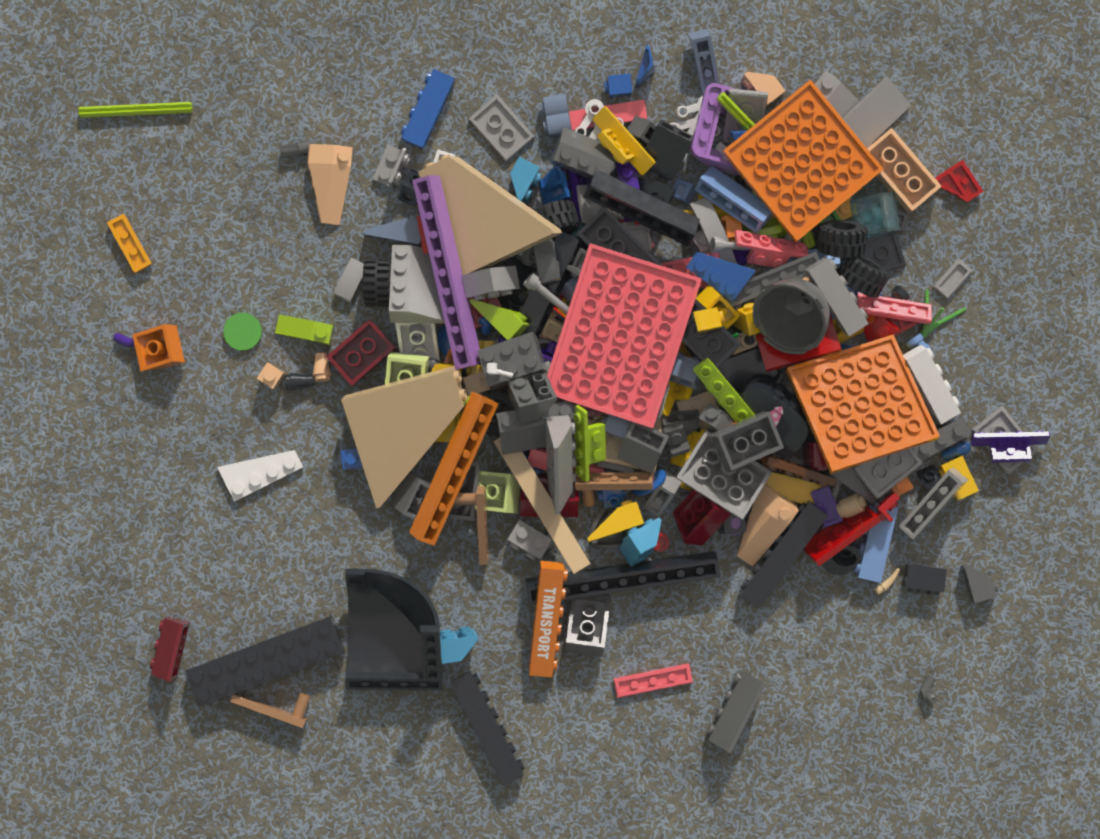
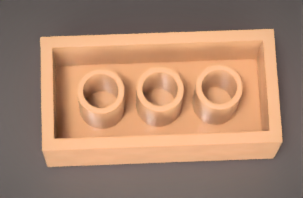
[867,128,942,213]

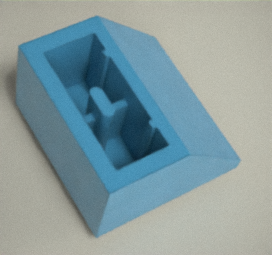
[510,156,541,203]
[619,517,662,567]
[440,626,478,664]

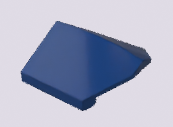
[635,46,655,88]
[539,166,570,205]

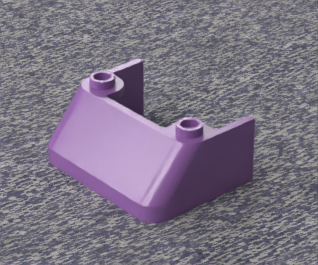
[690,83,740,176]

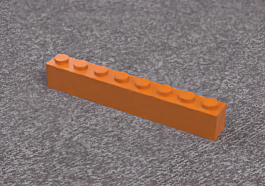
[409,391,498,546]

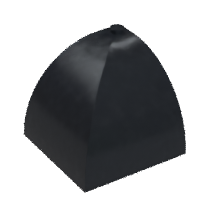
[345,568,443,691]

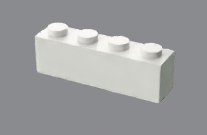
[903,345,961,424]

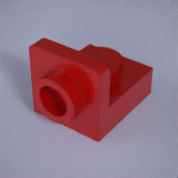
[875,492,900,522]

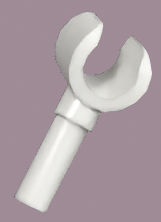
[487,363,513,378]

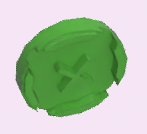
[223,313,262,351]

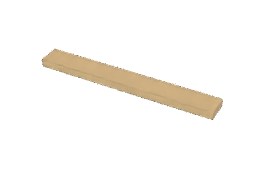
[493,438,590,574]

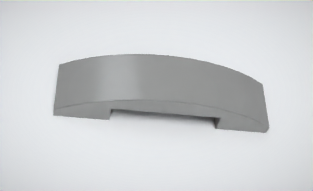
[689,198,737,264]

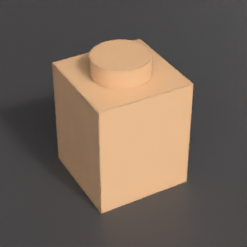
[257,362,286,390]

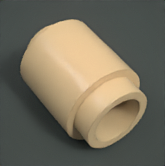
[836,493,867,518]

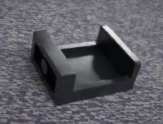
[645,120,693,181]

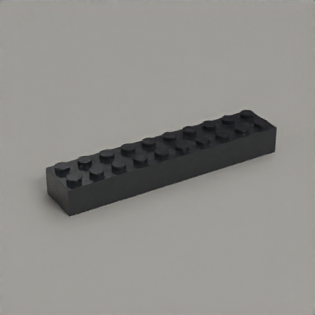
[577,207,741,369]

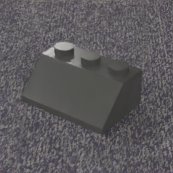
[549,127,614,179]
[441,459,480,521]

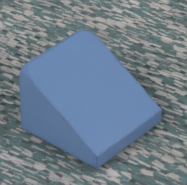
[673,178,696,205]

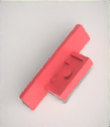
[735,230,809,268]

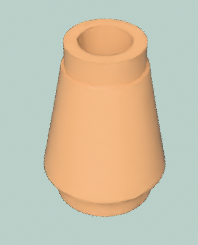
[313,353,332,382]

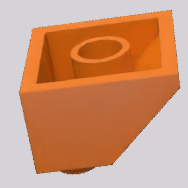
[132,324,185,372]

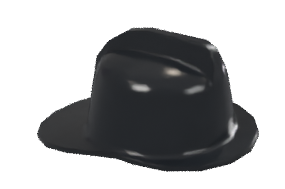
[822,540,862,575]

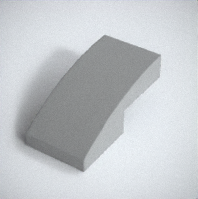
[333,258,364,303]

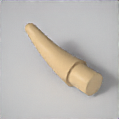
[874,568,900,595]

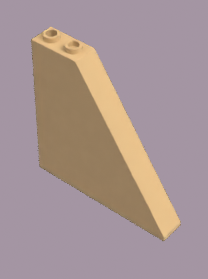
[418,154,562,275]
[341,366,467,508]

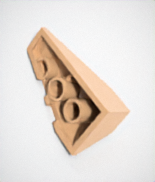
[307,144,353,225]
[737,484,798,567]

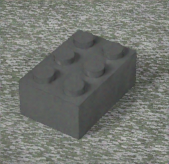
[477,332,547,390]
[711,412,784,471]

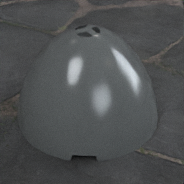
[753,278,830,354]

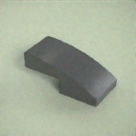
[534,239,561,284]

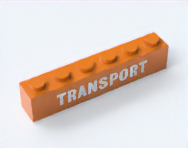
[528,561,568,677]

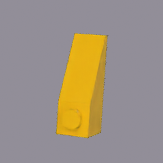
[587,500,644,543]

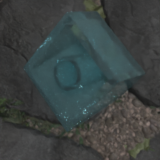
[850,192,900,236]

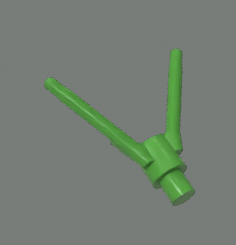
[920,289,966,338]

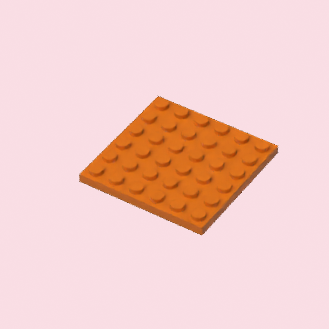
[722,79,884,242]
[786,335,940,474]

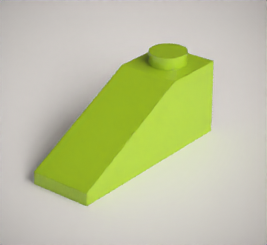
[469,298,529,340]
[275,315,335,345]

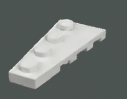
[217,450,303,501]

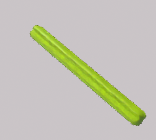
[78,102,193,118]

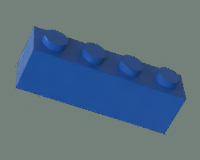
[400,69,455,150]

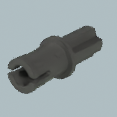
[280,140,318,156]

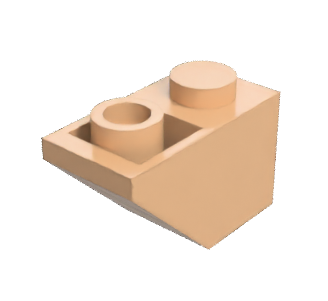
[743,72,785,107]

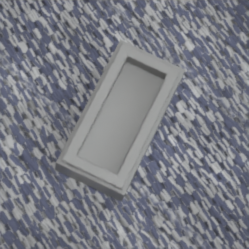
[933,258,973,300]

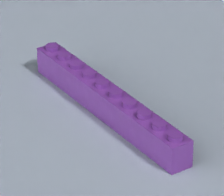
[412,175,481,370]

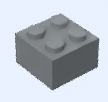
[462,266,520,301]

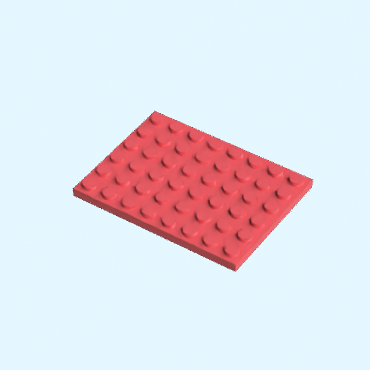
[547,243,702,428]

